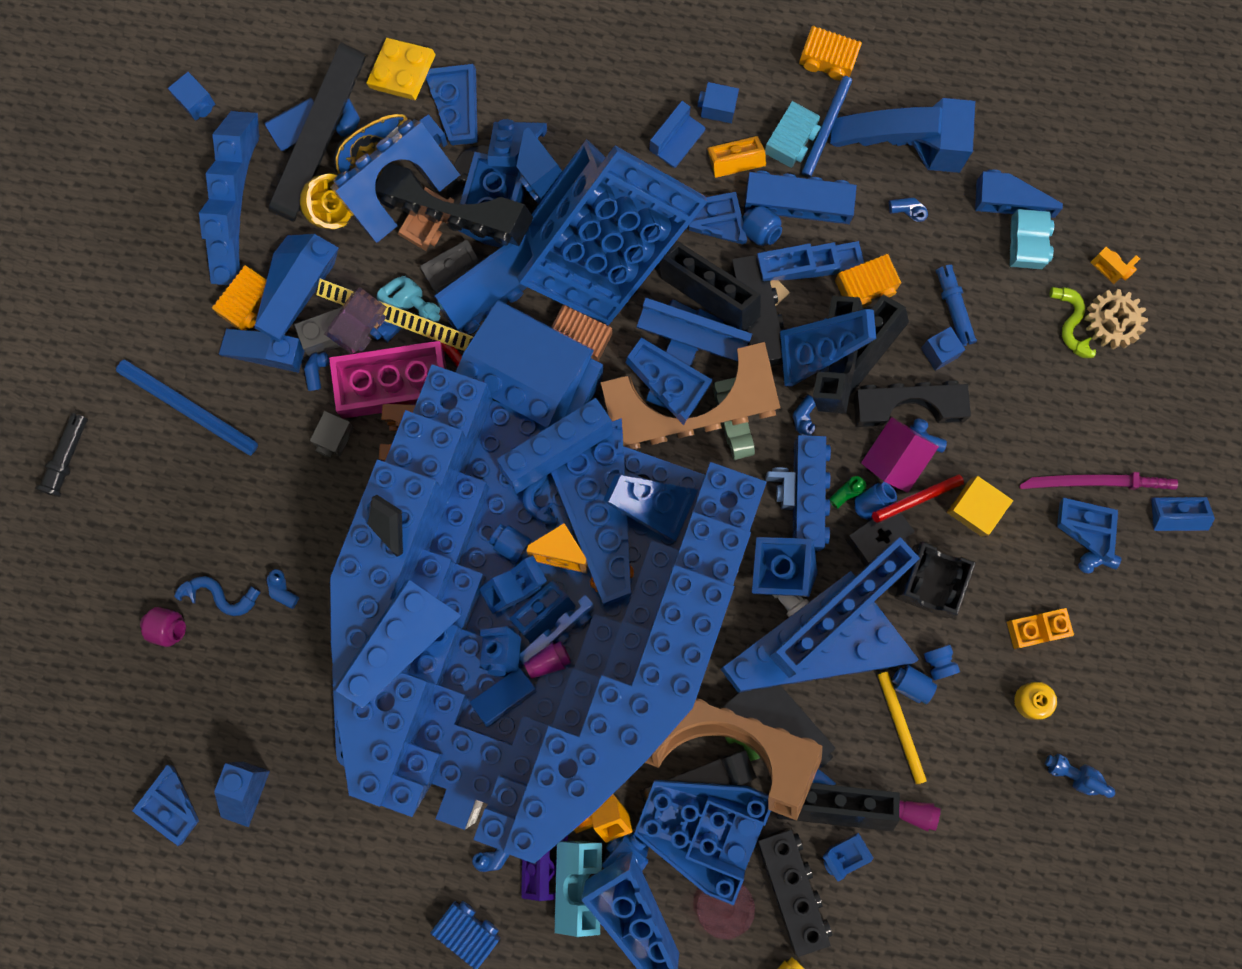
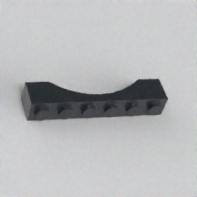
[375,163,534,246]

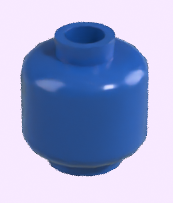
[742,206,782,246]

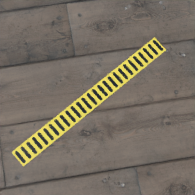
[317,279,473,351]

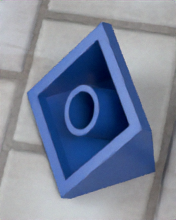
[752,537,817,597]

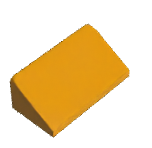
[707,136,766,178]

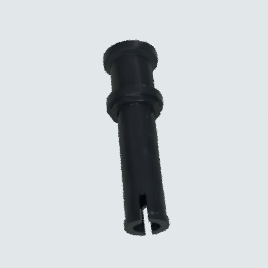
[35,413,88,498]

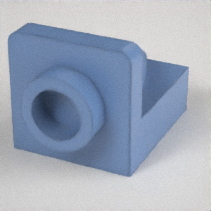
[765,467,796,510]

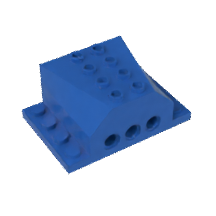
[517,139,707,326]

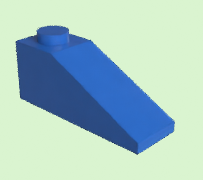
[975,169,1063,218]
[219,329,305,373]

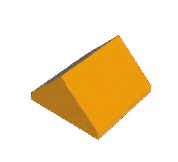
[527,524,588,574]

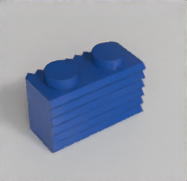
[431,901,500,969]

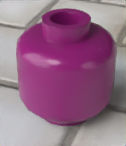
[140,607,186,647]

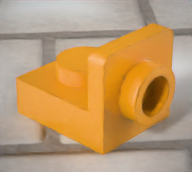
[1090,247,1140,284]

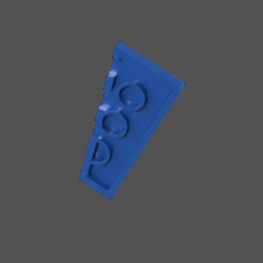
[780,309,876,386]
[333,580,461,708]

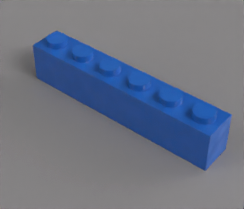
[769,537,920,678]

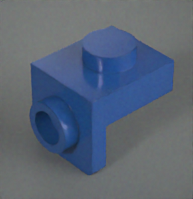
[823,833,873,882]

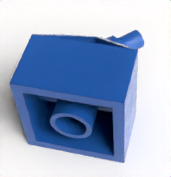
[897,98,975,173]

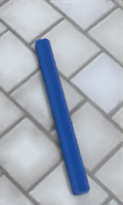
[116,360,258,456]

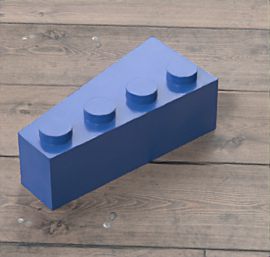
[581,851,679,969]

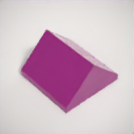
[861,416,939,493]

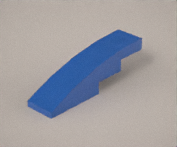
[830,107,943,147]
[757,241,864,281]

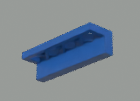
[637,298,752,362]

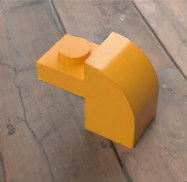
[574,794,632,843]

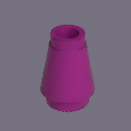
[524,641,571,679]
[899,800,941,832]

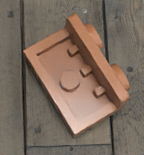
[398,187,455,251]

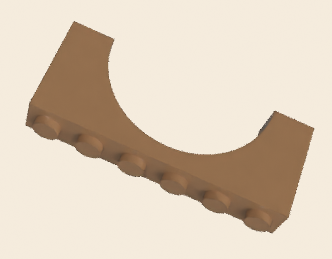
[601,342,781,450]
[645,698,822,820]

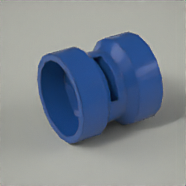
[924,645,960,681]

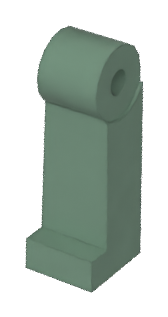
[713,377,755,460]

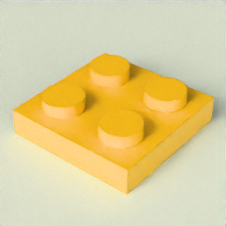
[366,38,436,100]

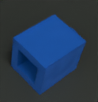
[168,72,216,121]
[697,82,739,124]
[921,327,965,371]

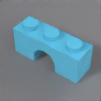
[555,841,602,937]

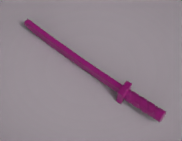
[1019,472,1178,490]

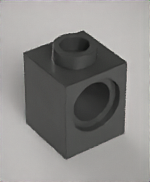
[310,411,354,458]

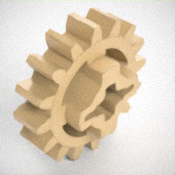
[1085,289,1148,349]

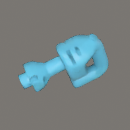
[377,276,440,322]

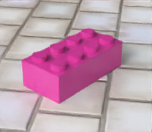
[329,341,447,419]

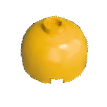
[300,174,353,229]

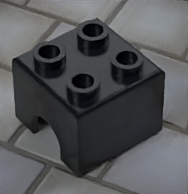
[895,541,976,619]

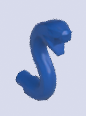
[522,475,558,524]
[174,576,261,616]

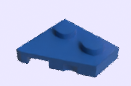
[688,192,747,244]
[1057,498,1118,563]
[132,764,199,846]

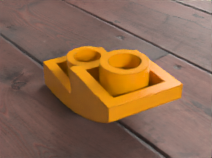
[1007,608,1074,649]

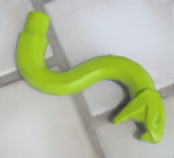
[1050,287,1096,358]

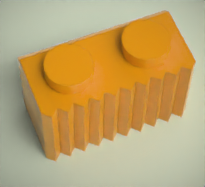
[799,26,862,80]
[835,254,901,308]
[212,265,267,330]

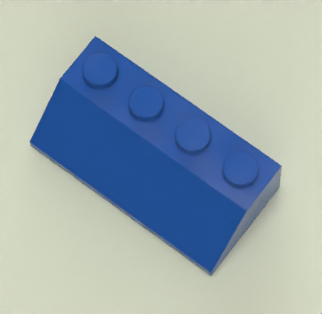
[435,234,533,335]

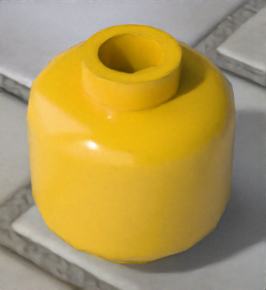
[1014,682,1057,720]

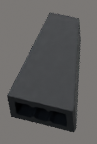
[721,685,836,768]

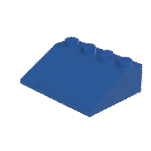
[456,301,594,428]

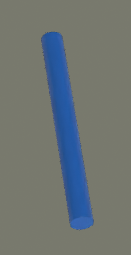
[802,76,852,177]

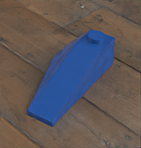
[254,234,339,342]

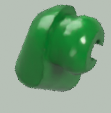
[829,476,866,509]

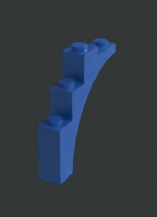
[199,111,259,285]

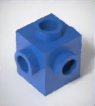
[602,833,649,870]

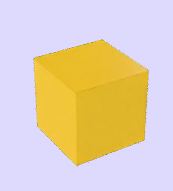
[947,476,1013,537]

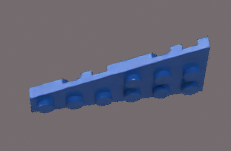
[551,418,631,606]

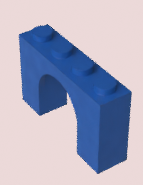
[330,119,460,243]

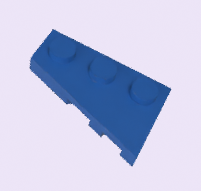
[426,64,478,145]
[488,119,547,167]
[603,475,699,541]

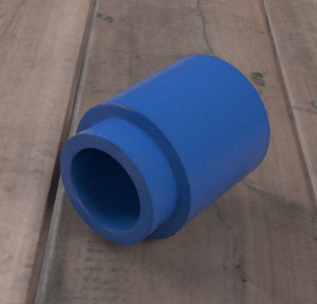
[855,482,897,521]
[489,524,532,564]
[892,665,937,704]

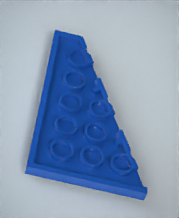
[721,571,919,692]

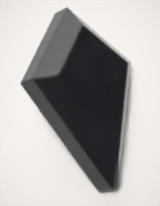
[366,495,403,557]

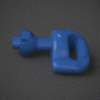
[1045,753,1115,798]

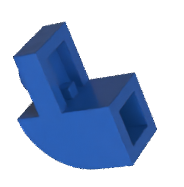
[479,556,547,614]

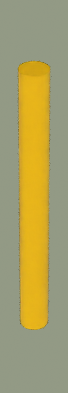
[877,671,927,784]

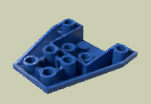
[634,780,771,905]

